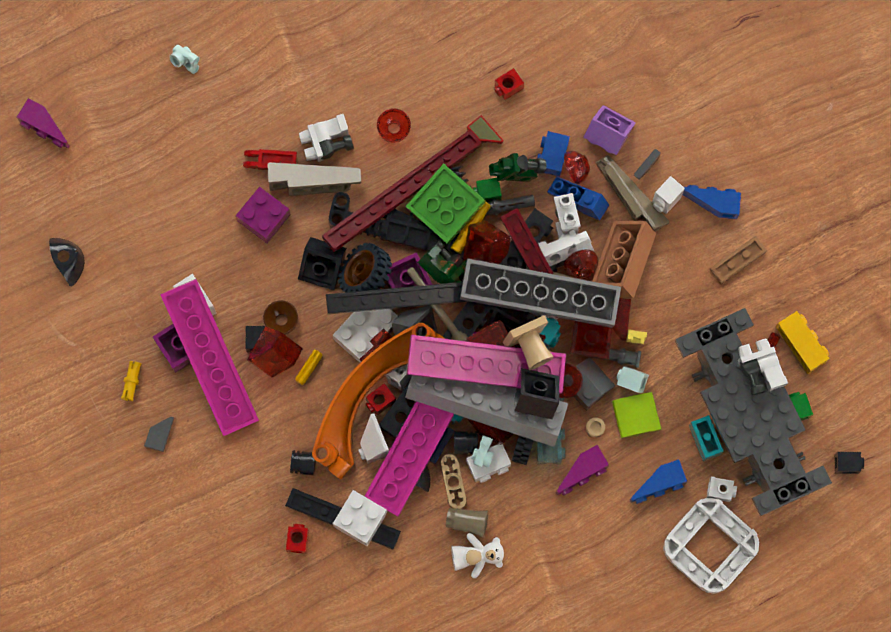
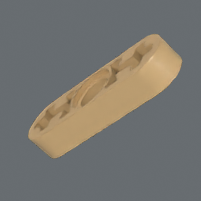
[441,454,466,509]

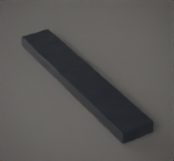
[285,488,401,550]

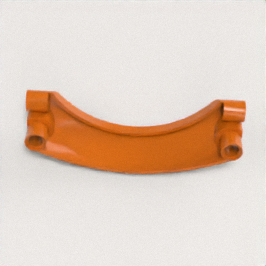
[312,323,445,480]

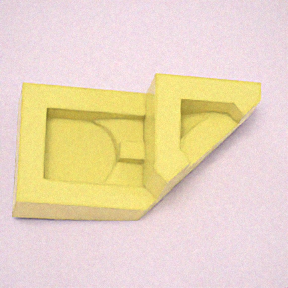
[626,330,647,344]

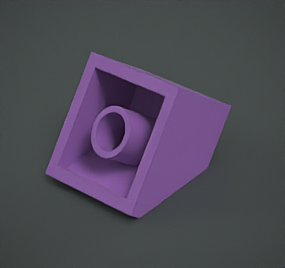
[584,105,636,155]

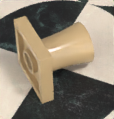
[503,315,554,370]

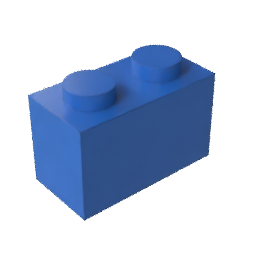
[537,131,570,177]

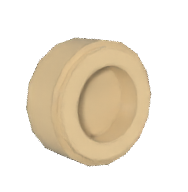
[586,418,605,437]

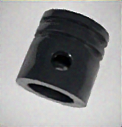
[454,431,478,454]
[290,450,316,476]

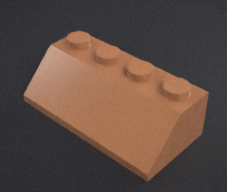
[592,221,656,298]

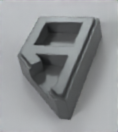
[634,149,661,179]
[144,417,174,452]

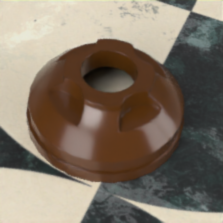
[263,300,298,335]

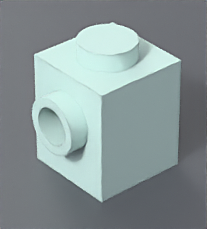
[617,366,649,393]

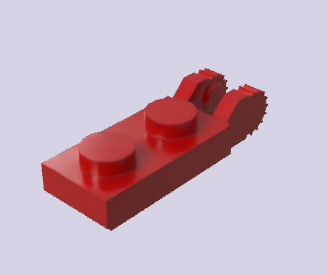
[243,149,297,170]

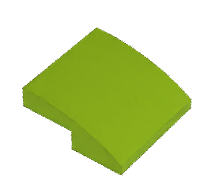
[612,392,661,438]

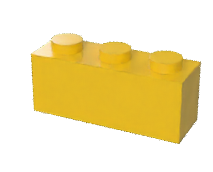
[775,311,830,374]

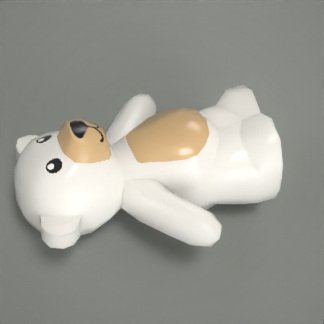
[451,533,504,578]

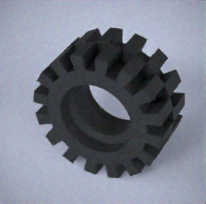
[512,435,534,465]

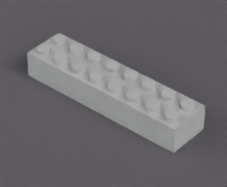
[460,259,621,327]
[405,375,568,447]

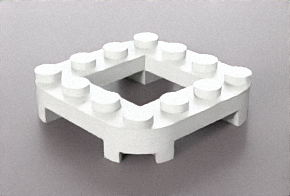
[663,498,759,594]

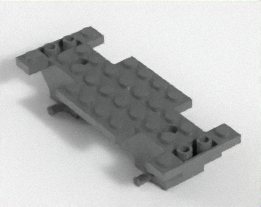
[675,308,832,516]

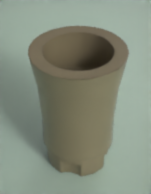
[446,508,488,538]

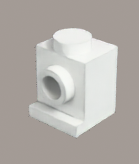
[385,364,412,392]
[706,476,737,502]

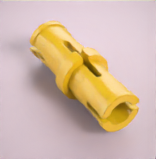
[121,361,142,401]

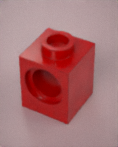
[494,68,524,100]
[365,383,396,415]
[286,524,309,554]

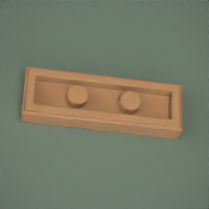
[710,236,767,284]

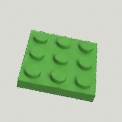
[406,163,486,244]

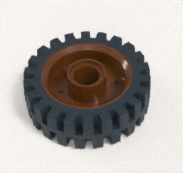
[338,243,392,293]

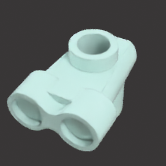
[169,45,200,74]
[471,436,494,467]

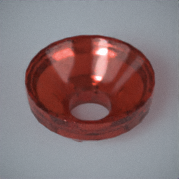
[377,108,411,143]
[564,150,590,184]
[564,249,599,279]
[559,363,583,398]

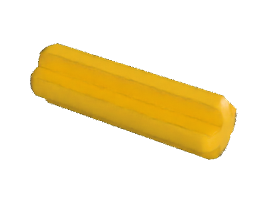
[295,350,323,385]

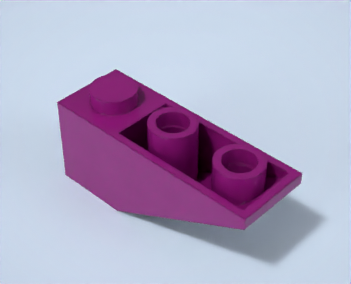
[17,98,70,148]
[556,445,609,496]

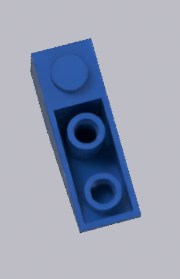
[547,176,609,220]
[682,185,741,219]
[630,459,687,504]

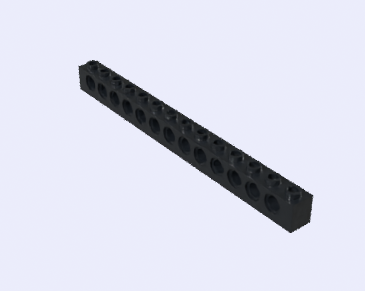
[379,208,553,439]

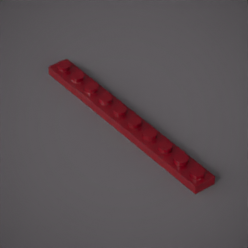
[322,130,482,252]

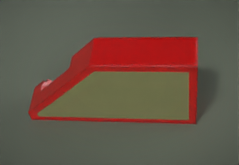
[467,115,504,144]

